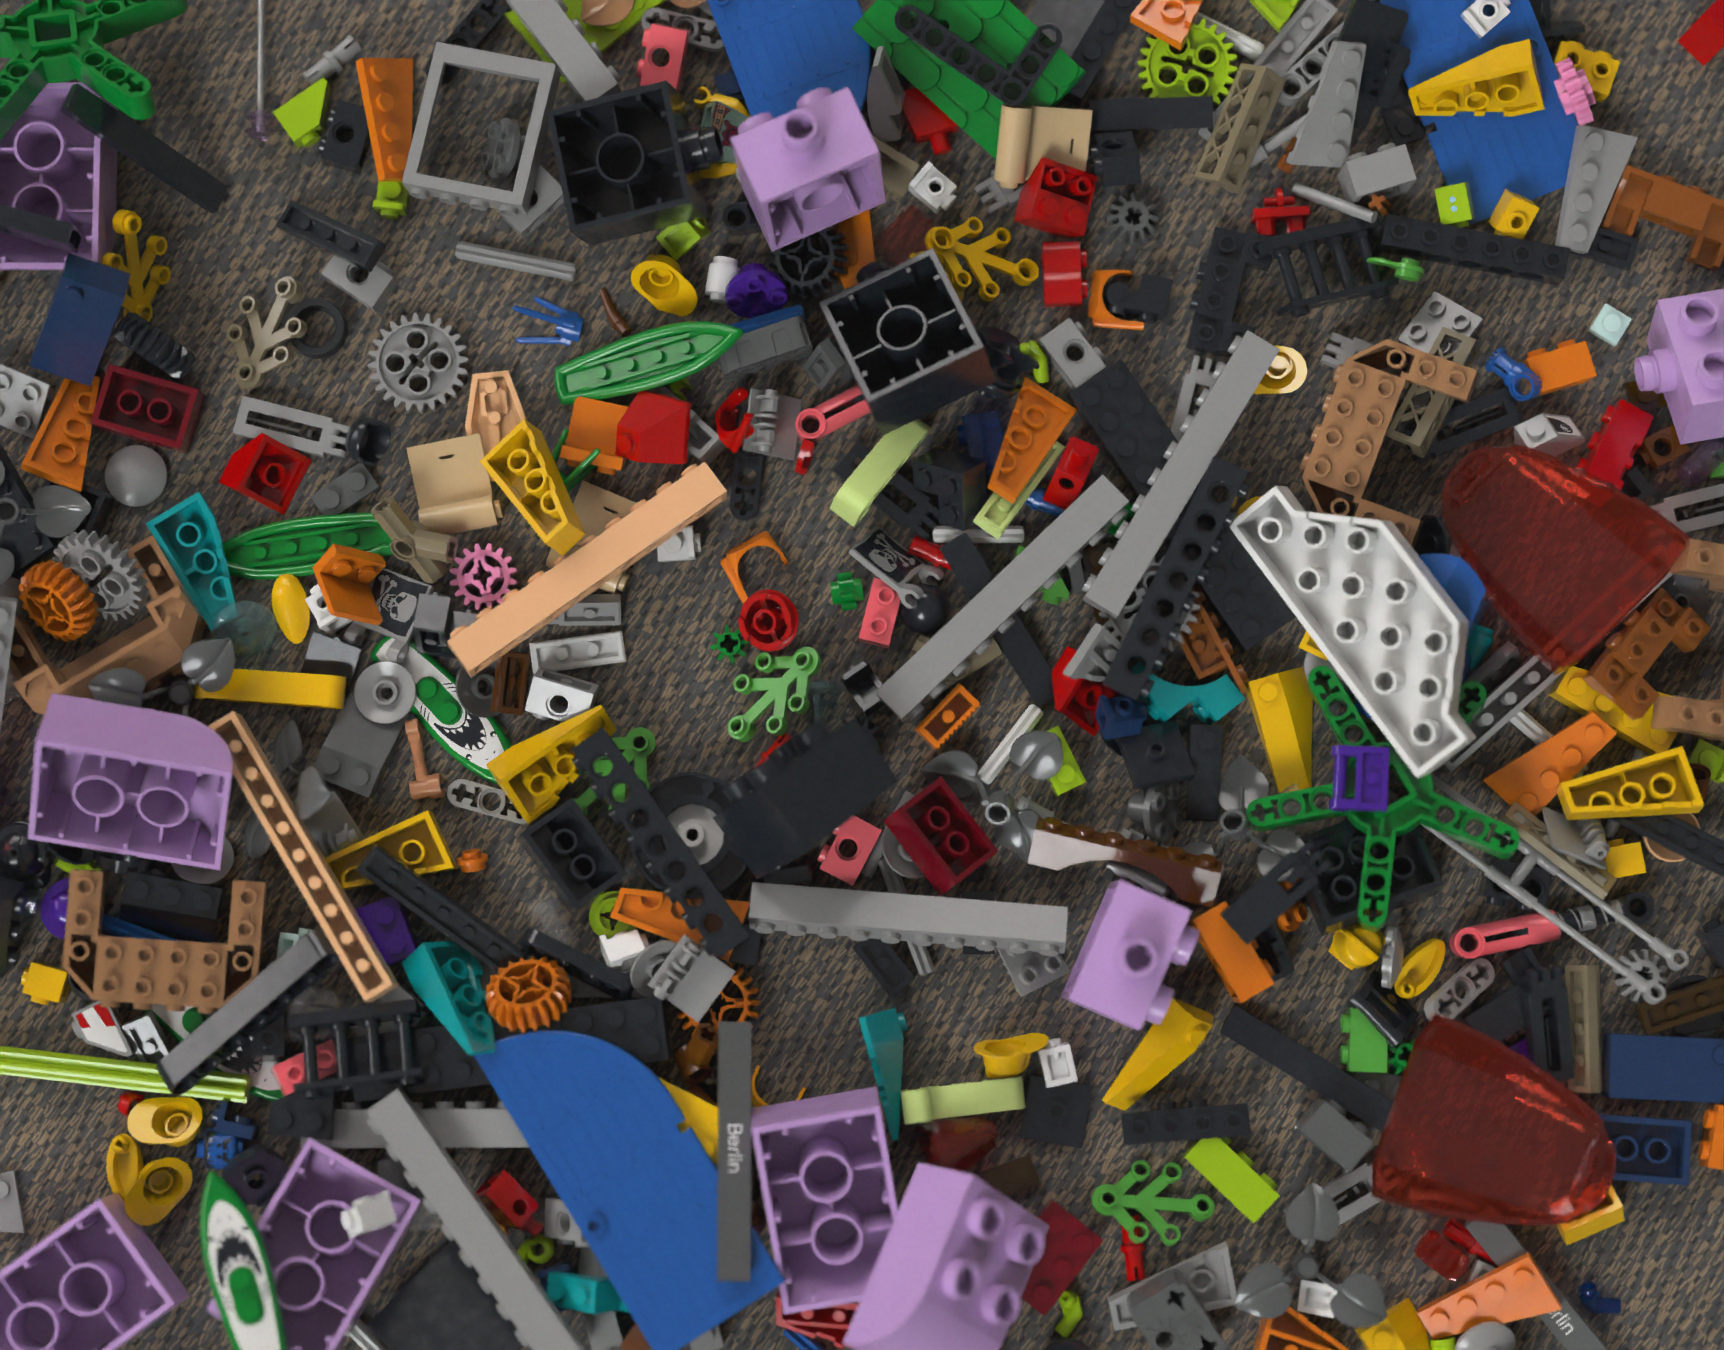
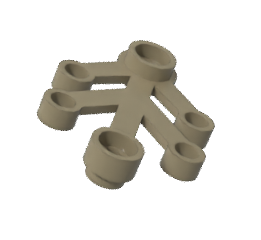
[227,276,307,390]

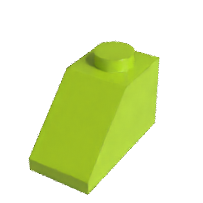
[273,77,332,149]

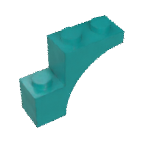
[1129,662,1245,725]
[547,1271,629,1314]

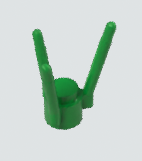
[552,429,601,493]

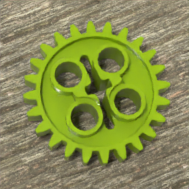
[1138,18,1238,106]

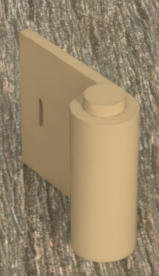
[994,104,1093,189]
[406,433,503,535]
[546,480,636,594]

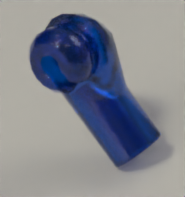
[1578,1281,1621,1314]

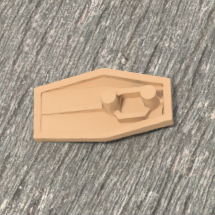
[465,370,527,482]

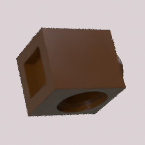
[1636,424,1690,471]

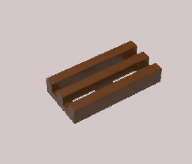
[490,651,530,716]

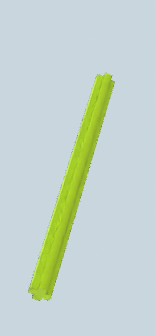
[0,1046,252,1103]

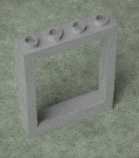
[402,42,561,217]

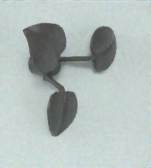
[0,460,91,587]
[89,637,235,717]
[245,719,341,862]
[921,730,1063,865]
[1183,755,1311,883]
[1235,1183,1387,1327]

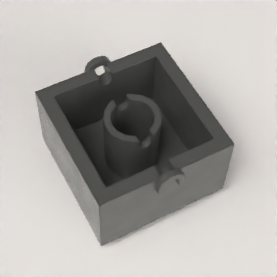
[1292,1098,1374,1175]

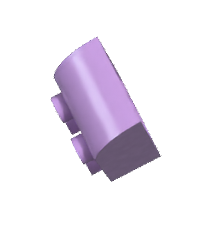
[0,82,118,270]
[28,693,233,870]
[751,1087,898,1314]
[207,1138,421,1350]
[843,1162,1049,1350]
[0,1193,190,1350]

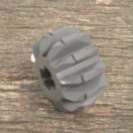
[1613,949,1668,1002]

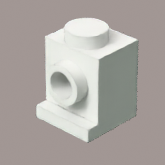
[1460,0,1511,38]
[908,161,957,214]
[305,584,353,635]
[599,929,649,973]
[341,1190,397,1238]

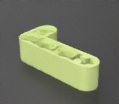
[829,418,931,527]
[900,1076,1026,1124]

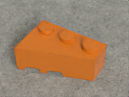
[1253,1306,1349,1350]

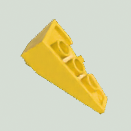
[1408,39,1545,116]

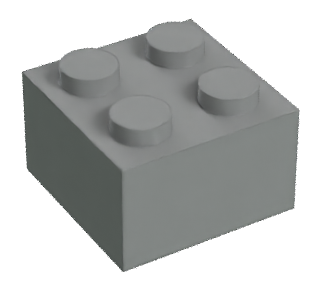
[1337,143,1416,206]

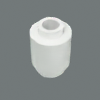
[705,256,740,304]

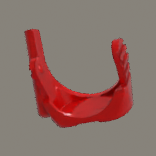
[715,387,754,453]

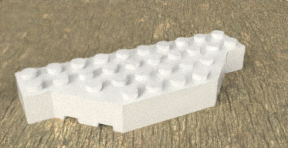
[1230,486,1477,778]

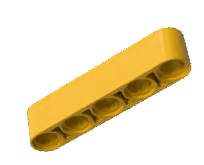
[194,669,346,709]

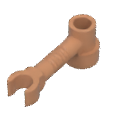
[405,718,446,800]

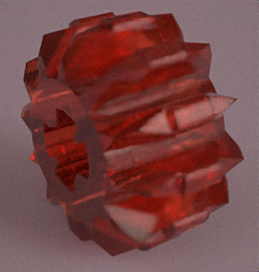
[1414,1230,1470,1282]

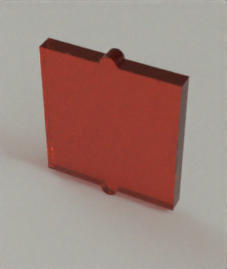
[874,204,942,265]

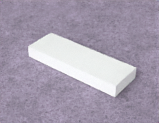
[529,631,626,675]

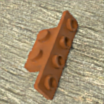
[1180,579,1249,694]

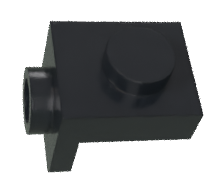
[841,660,885,717]

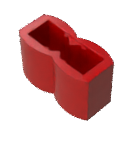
[1041,241,1088,307]

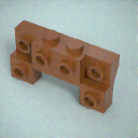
[1600,165,1724,272]
[1583,587,1711,720]

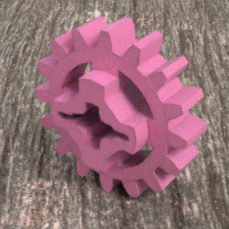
[1553,58,1596,126]
[450,543,518,611]

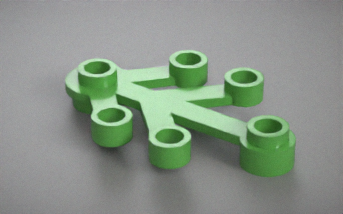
[728,647,821,742]
[574,727,656,818]
[1091,1160,1215,1246]

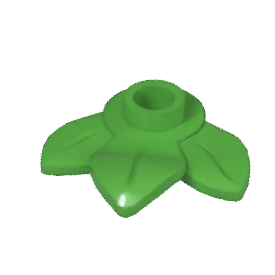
[1366,257,1425,282]

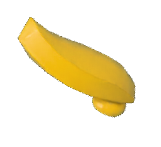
[271,574,310,644]
[1394,938,1445,999]
[106,1133,143,1202]

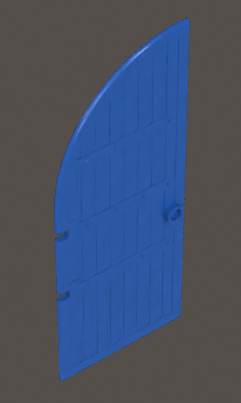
[707,0,871,119]
[1380,0,1578,228]
[474,1030,786,1350]

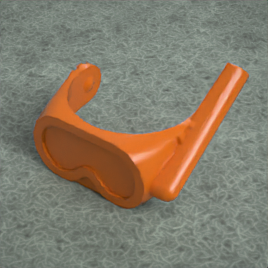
[1088,269,1145,330]
[720,531,789,604]

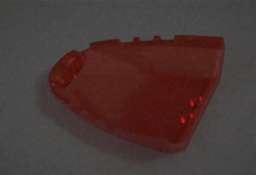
[1442,444,1690,676]
[1372,1014,1616,1225]

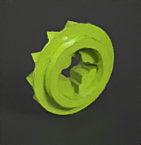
[589,891,637,939]

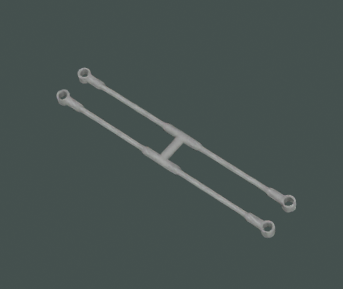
[1387,741,1689,1005]

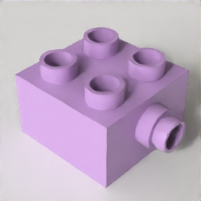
[730,87,886,252]
[1634,288,1724,445]
[1061,880,1200,1031]

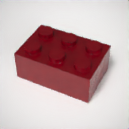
[90,364,206,455]
[883,777,999,896]
[1021,1198,1103,1317]

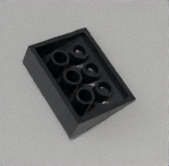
[1027,0,1142,108]
[1299,805,1444,936]

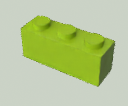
[1182,1137,1280,1223]

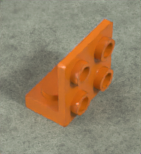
[312,543,386,626]

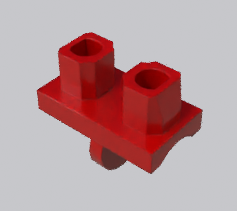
[1250,188,1310,237]

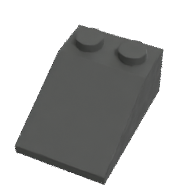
[314,689,410,800]

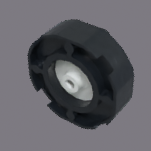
[629,772,748,898]

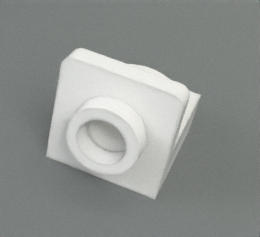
[657,526,701,562]
[1037,1038,1078,1088]
[1297,1279,1342,1318]

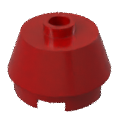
[738,589,799,651]

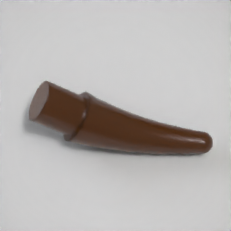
[600,288,632,338]

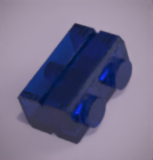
[956,411,1003,478]

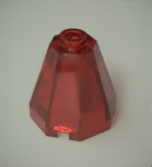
[916,1116,998,1173]

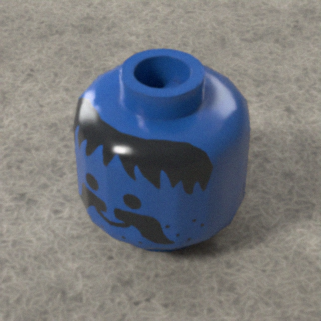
[197,1128,243,1169]

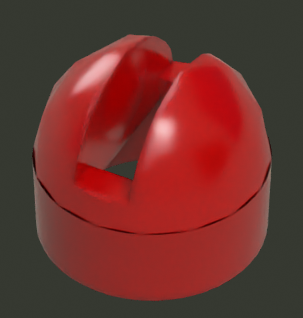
[117,1091,145,1117]

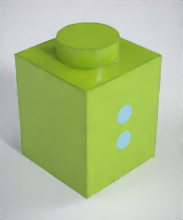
[1434,182,1475,228]

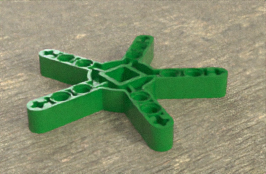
[0,0,188,140]
[1246,666,1520,931]

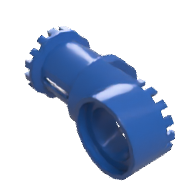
[1485,347,1542,401]

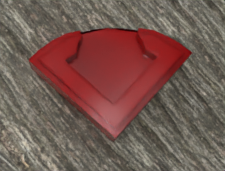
[795,439,815,475]

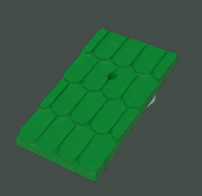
[852,0,1086,159]

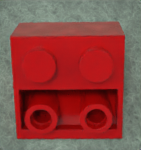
[1014,157,1098,239]

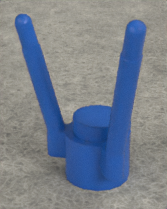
[513,296,585,346]

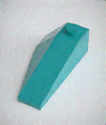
[146,491,239,631]
[402,941,496,1055]
[859,1007,908,1141]

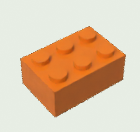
[1187,901,1275,1003]

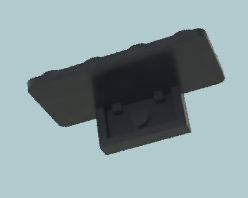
[1337,0,1411,129]

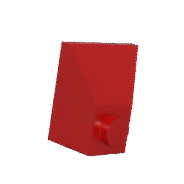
[615,390,691,464]
[218,433,312,515]
[1051,646,1120,737]

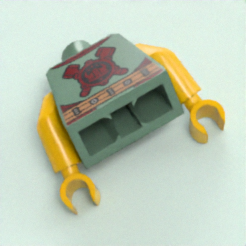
[693,87,751,179]

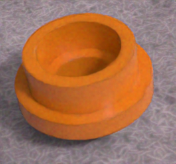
[456,849,488,872]

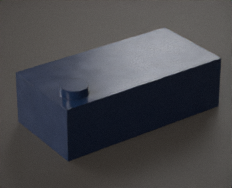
[29,253,130,386]
[1601,1033,1724,1103]
[1555,1110,1692,1185]

